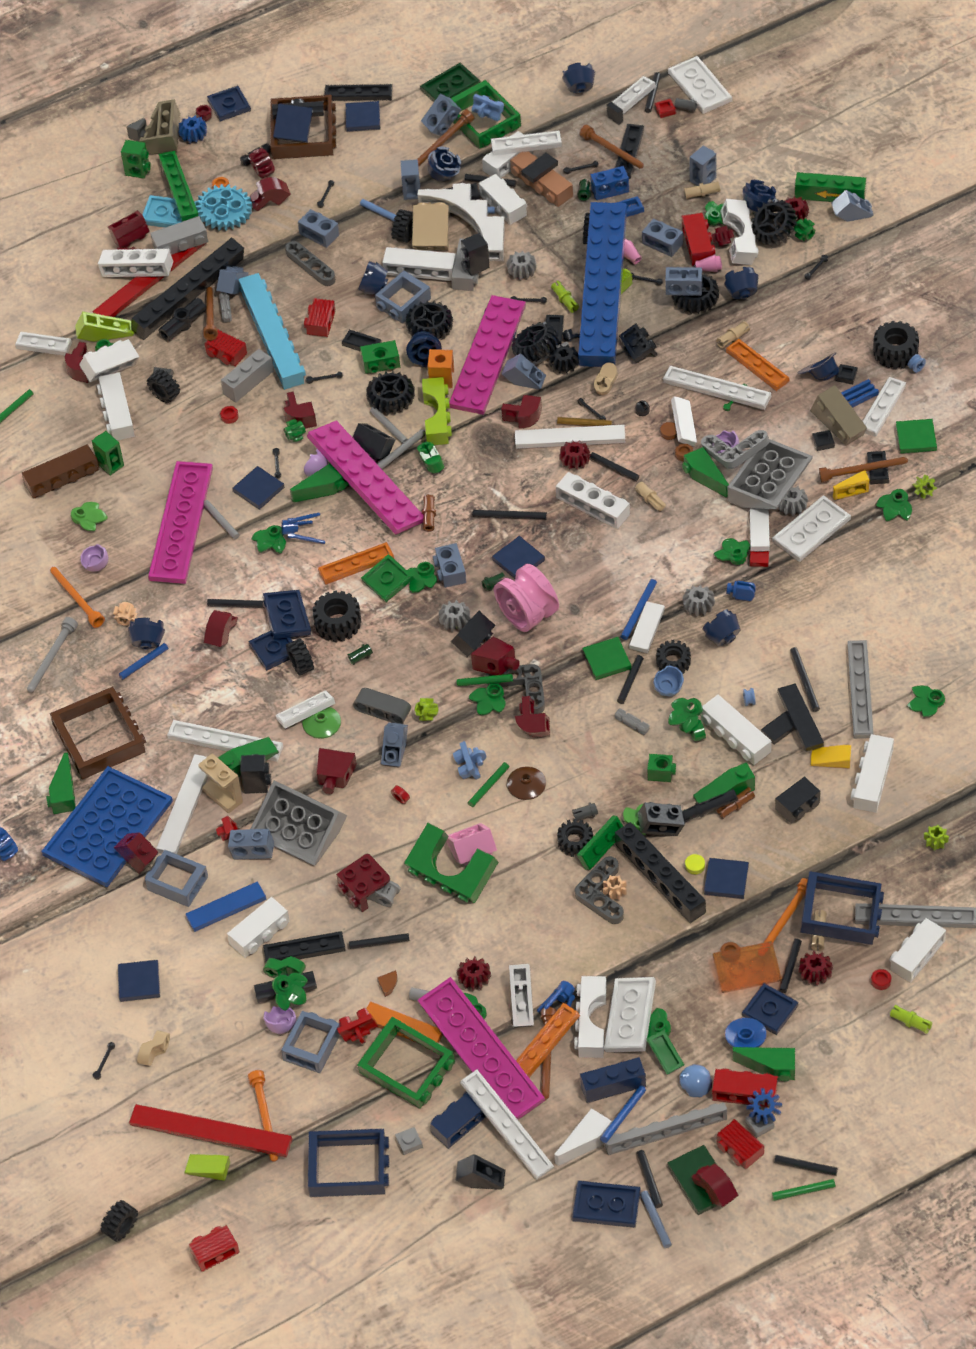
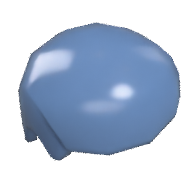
[653,666,684,697]
[679,1064,712,1097]

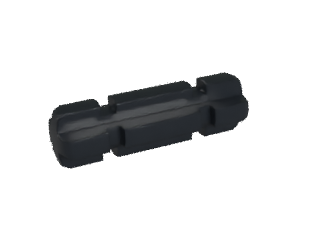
[240,143,271,166]

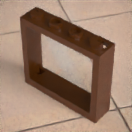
[271,95,337,159]
[50,686,147,780]

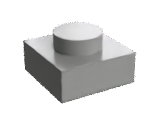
[746,1109,775,1137]
[395,1127,423,1155]

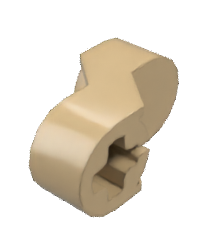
[594,363,618,395]
[137,1030,170,1066]

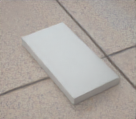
[668,56,732,114]
[772,495,851,562]
[604,977,656,1052]

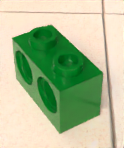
[121,140,151,179]

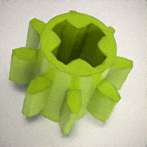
[912,474,937,499]
[415,698,438,721]
[924,825,949,850]

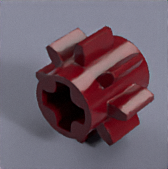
[711,226,734,246]

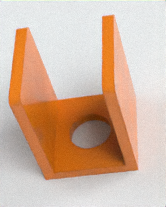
[428,349,455,388]

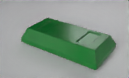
[646,1030,685,1075]

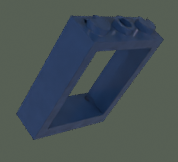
[800,871,884,945]
[308,1129,389,1197]

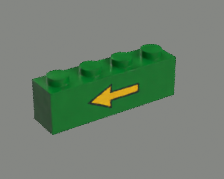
[795,172,867,202]

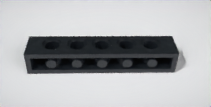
[615,822,706,923]

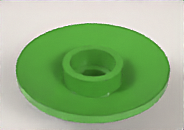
[302,707,341,739]

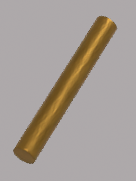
[557,417,612,426]

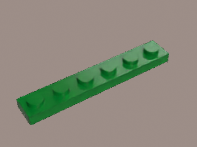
[158,151,198,222]

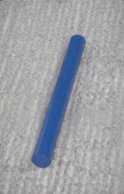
[620,579,657,640]
[600,1086,646,1143]

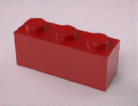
[682,213,716,266]
[712,1068,778,1108]

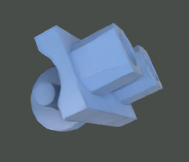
[471,94,504,121]
[453,741,487,779]

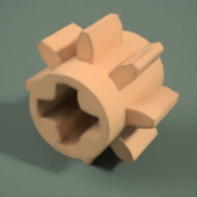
[113,602,137,625]
[603,875,627,900]

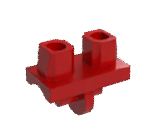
[337,1008,378,1044]

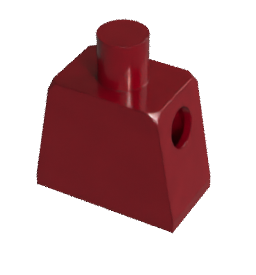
[471,636,520,675]
[317,748,357,794]
[113,832,158,874]

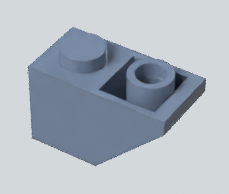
[831,190,874,222]
[216,266,248,294]
[502,354,546,390]
[381,722,408,767]

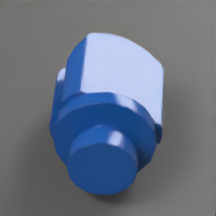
[726,581,756,601]

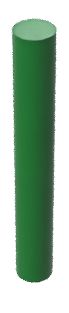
[0,389,34,423]
[457,674,513,687]
[468,762,510,807]
[772,1179,836,1201]

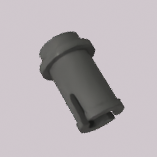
[674,98,697,112]
[572,802,598,821]

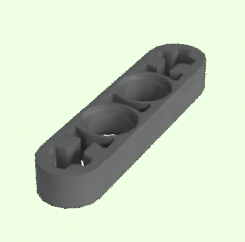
[285,241,336,286]

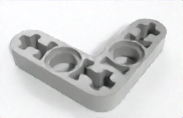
[701,430,770,469]

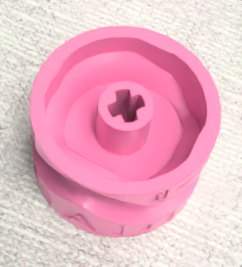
[494,564,559,632]

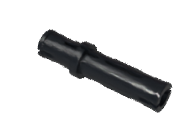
[682,789,738,823]

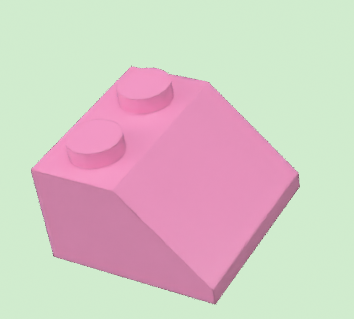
[446,823,497,865]

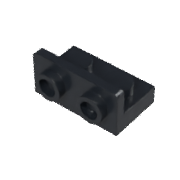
[619,323,658,363]

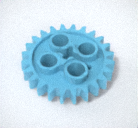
[196,184,252,231]

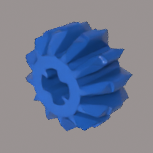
[178,115,207,144]
[0,827,18,861]
[746,1088,782,1125]

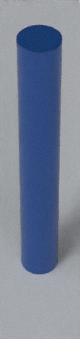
[119,643,169,680]

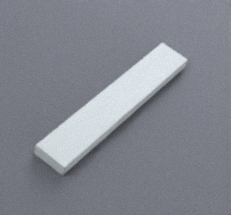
[663,366,771,410]
[515,425,625,449]
[167,720,283,762]
[156,754,208,854]
[460,1070,554,1180]

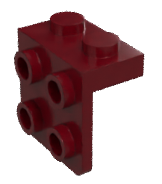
[336,854,390,912]

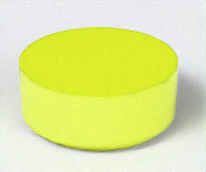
[685,854,705,875]

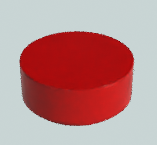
[220,406,239,424]
[391,785,410,804]
[871,969,892,990]

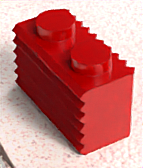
[304,298,336,337]
[205,329,247,367]
[717,1119,764,1169]
[189,1225,240,1272]

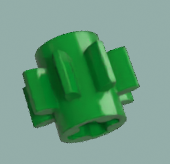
[794,218,816,241]
[284,419,306,442]

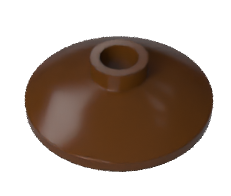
[507,766,546,800]

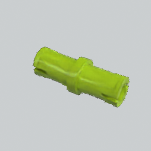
[551,281,580,313]
[890,1005,932,1034]

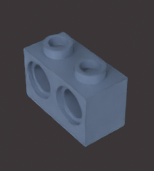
[421,94,462,136]
[690,145,717,186]
[400,159,420,200]
[298,209,339,248]
[642,219,683,257]
[665,267,702,295]
[433,543,466,588]
[228,829,274,860]

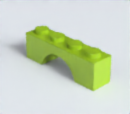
[422,377,452,445]

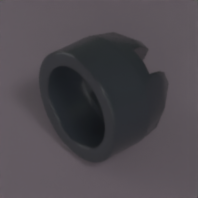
[635,400,650,416]

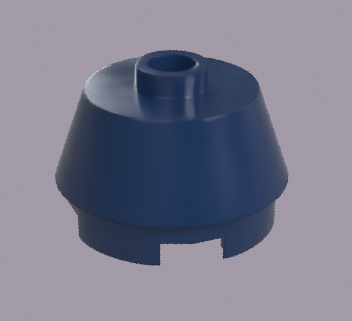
[562,62,595,93]
[427,147,461,182]
[742,180,776,212]
[358,261,388,295]
[724,267,759,299]
[406,331,442,367]
[702,609,741,646]
[128,617,165,650]

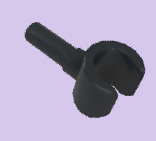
[562,329,580,341]

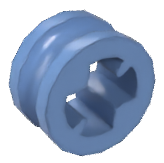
[908,354,926,373]
[743,688,756,706]

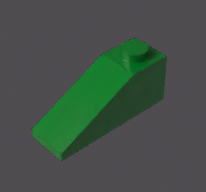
[682,447,729,498]
[290,463,349,503]
[217,737,279,777]
[46,752,76,814]
[693,762,755,803]
[733,1047,795,1082]

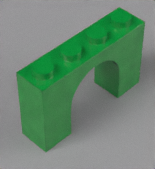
[404,823,499,903]

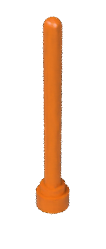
[50,567,105,628]
[757,878,808,957]
[248,1070,278,1162]

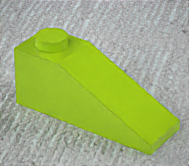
[75,311,134,342]

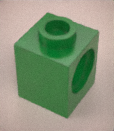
[647,754,676,782]

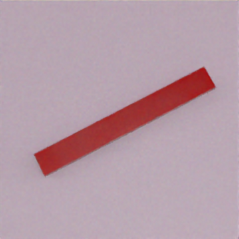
[93,243,206,317]
[129,1104,293,1157]

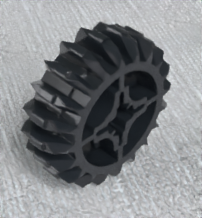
[751,198,798,246]
[671,273,719,315]
[405,300,453,340]
[511,322,559,363]
[366,371,415,415]

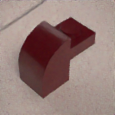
[249,177,291,211]
[65,341,89,383]
[283,391,317,429]
[501,395,542,429]
[203,610,238,647]
[515,696,550,738]
[691,1163,739,1208]

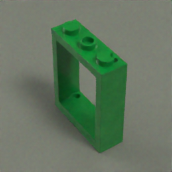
[451,80,521,149]
[357,1016,455,1109]

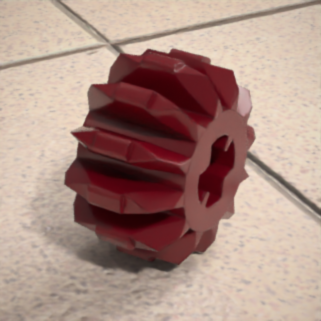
[249,148,275,179]
[784,196,809,222]
[559,439,590,470]
[798,951,833,986]
[457,956,491,991]

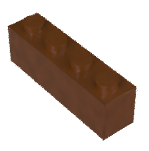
[22,444,99,499]

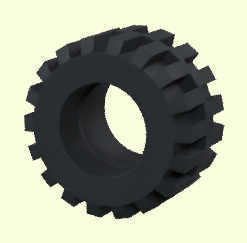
[873,321,919,369]
[312,590,362,642]

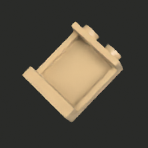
[412,202,449,250]
[198,753,243,814]

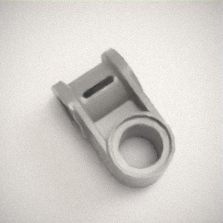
[367,881,401,907]

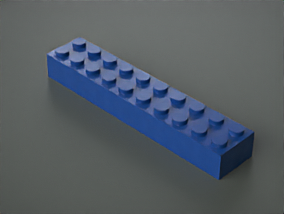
[578,202,627,367]

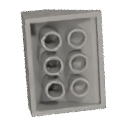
[727,439,813,509]
[251,780,347,866]

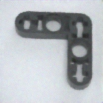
[486,664,545,714]
[575,856,624,924]

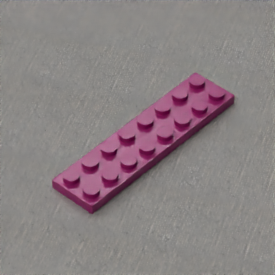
[449,295,526,415]
[307,420,423,535]
[148,461,213,584]
[418,977,545,1120]

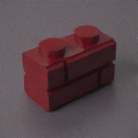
[107,210,150,248]

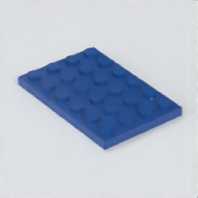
[41,766,173,887]

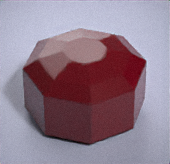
[196,105,212,121]

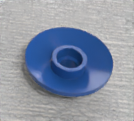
[725,1018,766,1047]

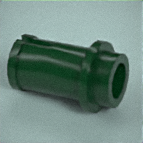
[577,179,591,201]
[481,572,505,591]
[347,644,373,665]

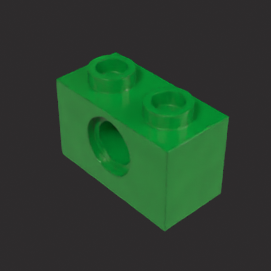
[360,340,401,374]
[92,431,124,476]

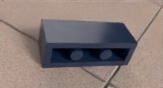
[580,1057,646,1103]
[430,1091,486,1149]

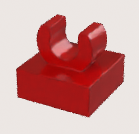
[216,816,238,841]

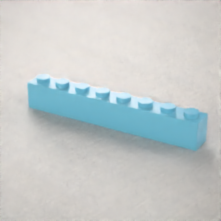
[239,273,306,390]

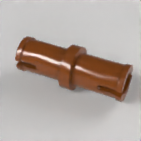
[422,494,436,532]
[716,787,755,819]

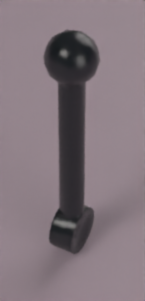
[564,161,599,174]
[317,180,335,208]
[804,255,828,280]
[631,273,663,285]
[510,296,547,304]
[306,371,343,384]
[577,398,606,420]
[272,448,282,479]
[93,1042,115,1080]

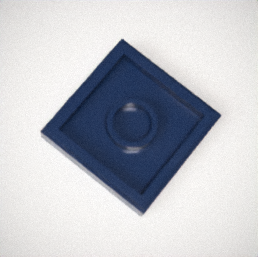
[207,85,251,122]
[345,101,381,132]
[273,104,313,143]
[232,466,285,510]
[492,535,545,579]
[248,630,293,671]
[704,858,749,899]
[118,960,160,1002]
[742,983,799,1035]

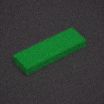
[577,815,623,870]

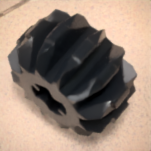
[549,344,579,374]

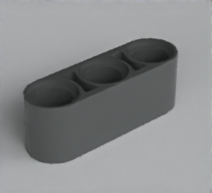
[353,688,411,724]

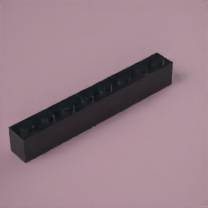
[131,237,244,340]

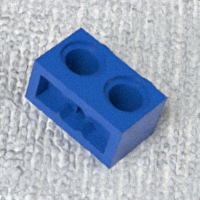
[590,166,629,201]

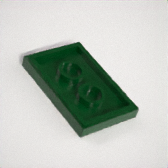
[420,62,481,102]
[667,1145,718,1215]

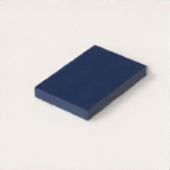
[262,589,311,639]
[572,1180,641,1228]

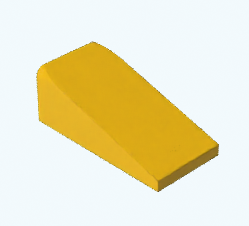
[833,471,869,500]
[811,745,851,768]

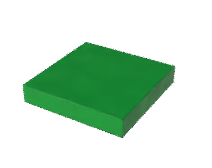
[896,419,937,454]
[361,554,414,603]
[582,637,632,680]

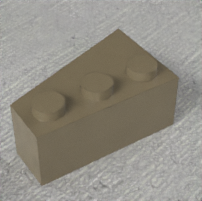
[139,99,180,155]
[810,385,867,446]

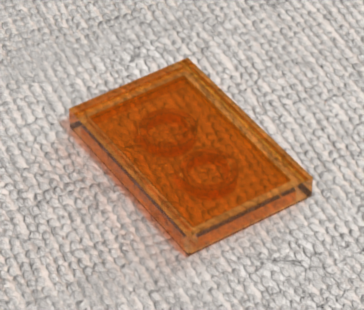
[712,941,782,993]

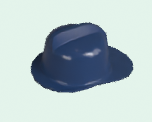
[798,352,839,381]

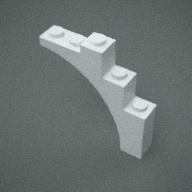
[418,183,505,261]

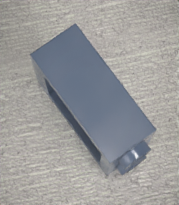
[375,271,431,324]
[145,850,208,907]
[281,1011,340,1073]

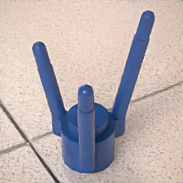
[281,512,325,544]
[537,981,575,1012]

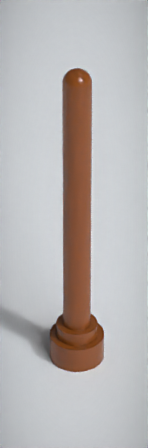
[418,109,475,167]
[579,125,644,169]
[203,287,218,340]
[819,457,908,483]
[541,1007,557,1100]

